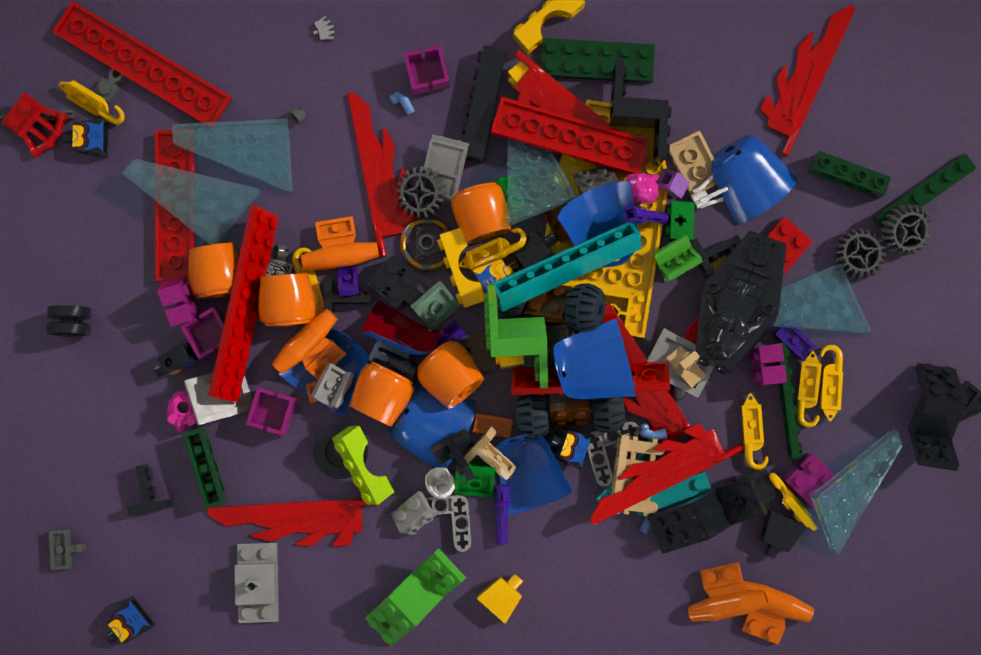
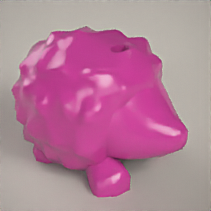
[626,173,659,205]
[166,390,196,433]

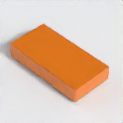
[473,413,514,438]

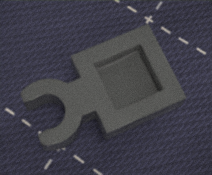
[93,69,125,104]

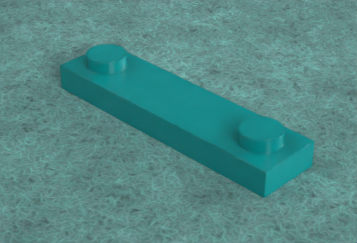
[637,471,712,516]

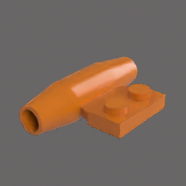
[301,216,379,270]
[272,309,346,381]
[688,562,769,622]
[741,580,814,645]

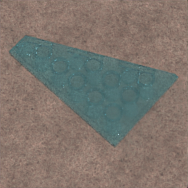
[172,119,293,193]
[507,139,577,226]
[122,159,261,245]
[772,263,871,333]
[811,429,903,555]

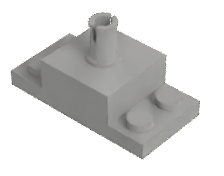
[235,542,279,623]

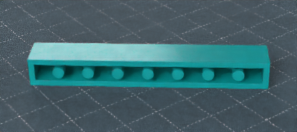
[491,222,642,312]

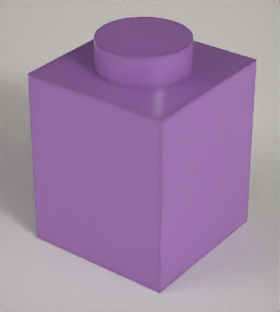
[657,169,690,199]

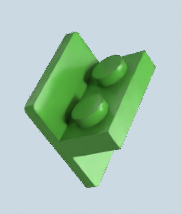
[653,235,703,281]

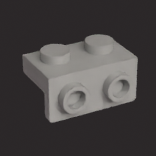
[311,363,354,409]
[391,491,438,535]

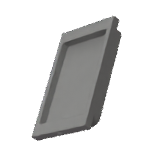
[419,134,469,202]

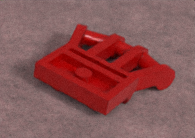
[2,92,68,158]

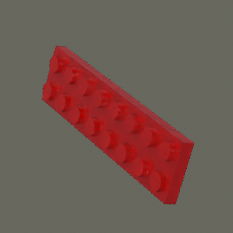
[491,97,649,174]
[155,130,195,282]
[511,362,670,396]

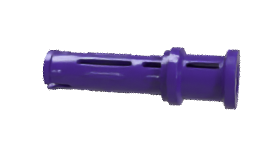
[623,205,668,224]
[494,484,511,545]

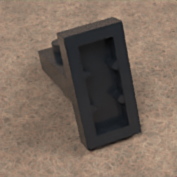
[690,234,741,278]
[324,279,372,314]
[431,428,475,481]
[127,464,172,516]

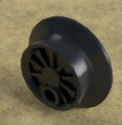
[313,424,368,479]

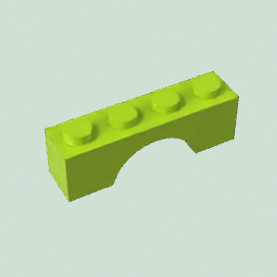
[332,426,394,505]

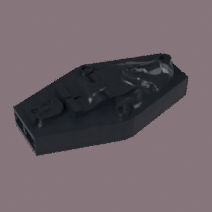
[695,230,786,374]

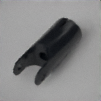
[373,347,419,380]

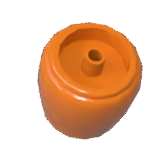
[451,182,511,244]
[188,243,240,299]
[258,273,316,326]
[417,341,484,409]
[349,362,414,427]

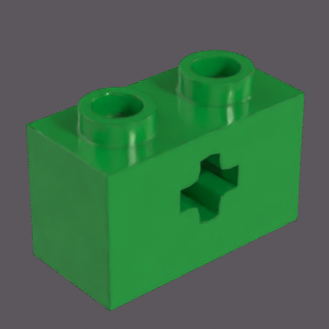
[665,201,695,242]

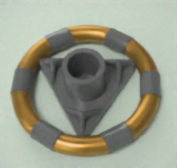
[400,217,451,272]

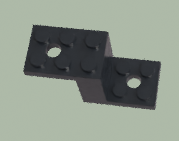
[609,59,672,166]
[908,363,967,471]
[647,476,768,554]

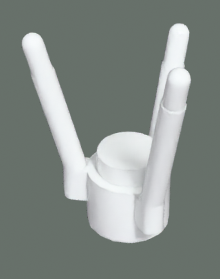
[690,174,728,209]

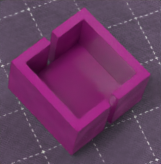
[404,45,450,96]
[157,276,199,327]
[180,307,225,361]
[749,343,787,387]
[246,387,298,436]
[782,453,841,509]

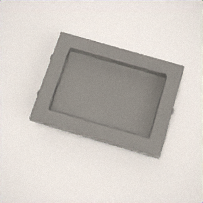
[648,328,714,398]
[183,373,253,426]

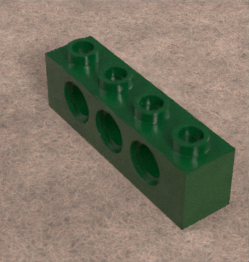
[807,151,891,199]
[183,428,228,509]

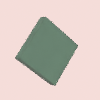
[411,281,461,331]

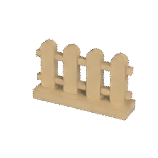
[611,434,665,517]

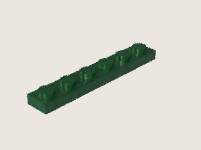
[872,153,977,234]
[776,342,802,459]

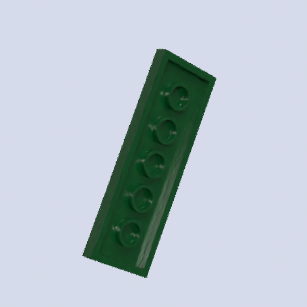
[541,38,655,83]

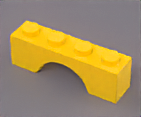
[513,0,585,55]
[437,228,484,308]

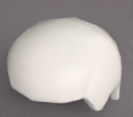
[425,467,455,499]

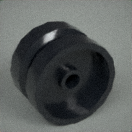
[46,305,91,337]

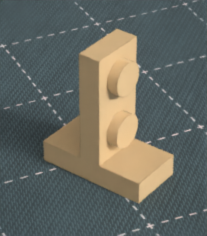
[666,346,706,389]
[464,426,516,480]

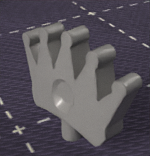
[313,16,335,41]

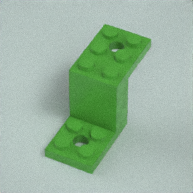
[484,285,548,388]
[365,548,466,646]

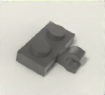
[49,529,87,570]

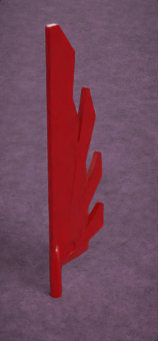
[760,5,856,157]
[514,50,651,164]
[348,92,417,257]
[603,303,694,442]
[590,423,744,525]
[207,498,381,546]

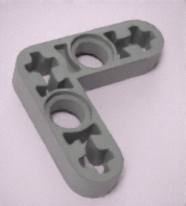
[587,422,640,487]
[426,495,471,552]

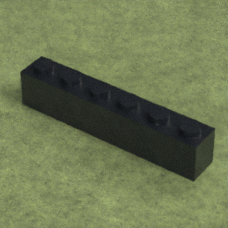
[462,45,506,163]

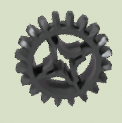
[395,166,447,218]
[880,204,932,256]
[833,228,887,280]

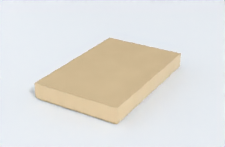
[669,130,717,196]

